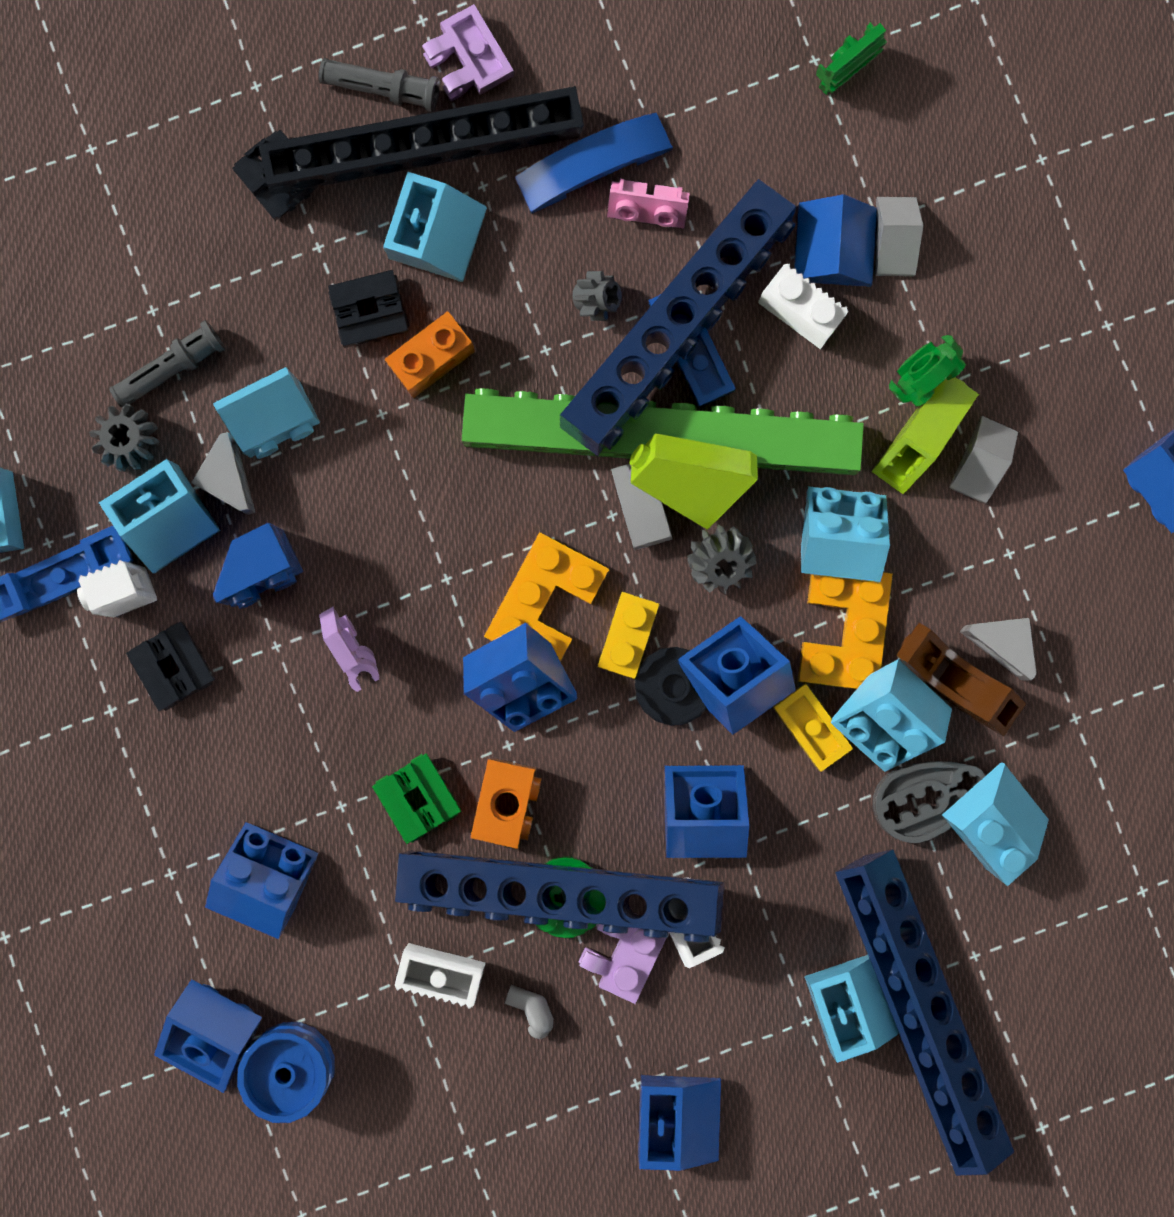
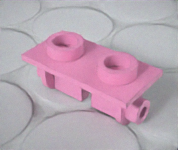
[607,178,690,228]

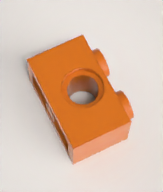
[384,311,475,399]
[470,758,542,849]

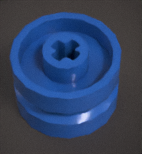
[237,1022,335,1123]

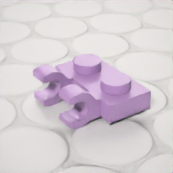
[422,4,514,101]
[319,607,379,692]
[578,914,669,1004]

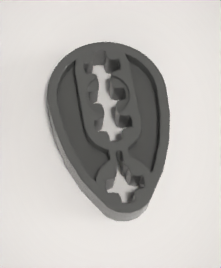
[873,761,985,843]

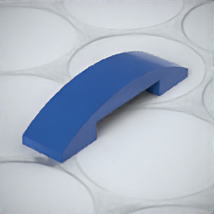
[515,113,673,214]
[0,525,133,622]

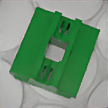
[816,22,887,95]
[372,753,462,845]

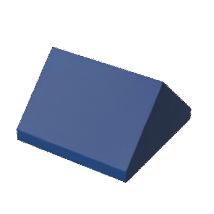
[794,194,877,287]

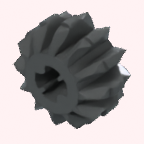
[89,404,160,472]
[687,524,757,594]

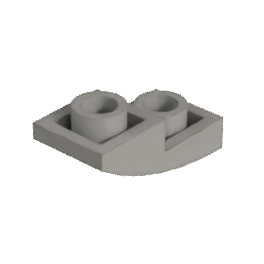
[611,464,672,550]

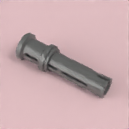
[319,58,440,113]
[109,320,226,408]

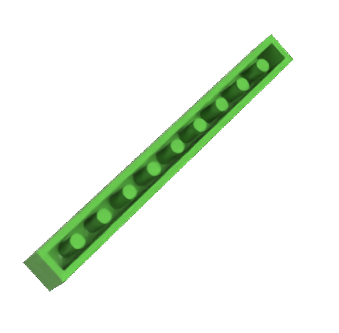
[462,388,864,475]

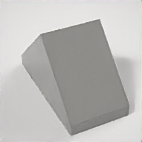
[875,197,923,276]
[949,416,1018,504]
[192,432,256,515]
[960,618,1036,681]

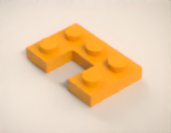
[484,532,609,662]
[798,573,892,689]

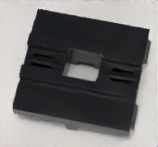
[232,129,319,222]
[328,269,410,348]
[126,621,216,712]

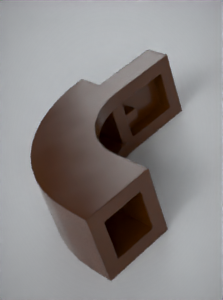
[896,623,1026,737]

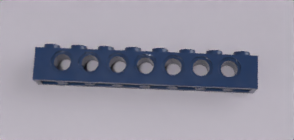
[560,179,796,456]
[835,849,1014,1176]
[395,850,724,942]

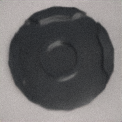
[634,647,707,726]

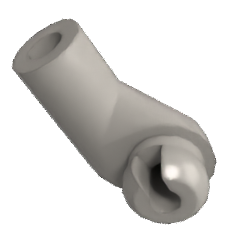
[504,985,554,1039]

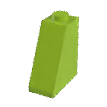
[871,377,979,494]
[629,433,758,530]

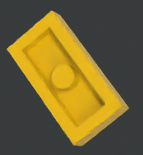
[597,592,659,679]
[773,684,853,772]

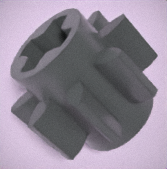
[572,271,622,321]

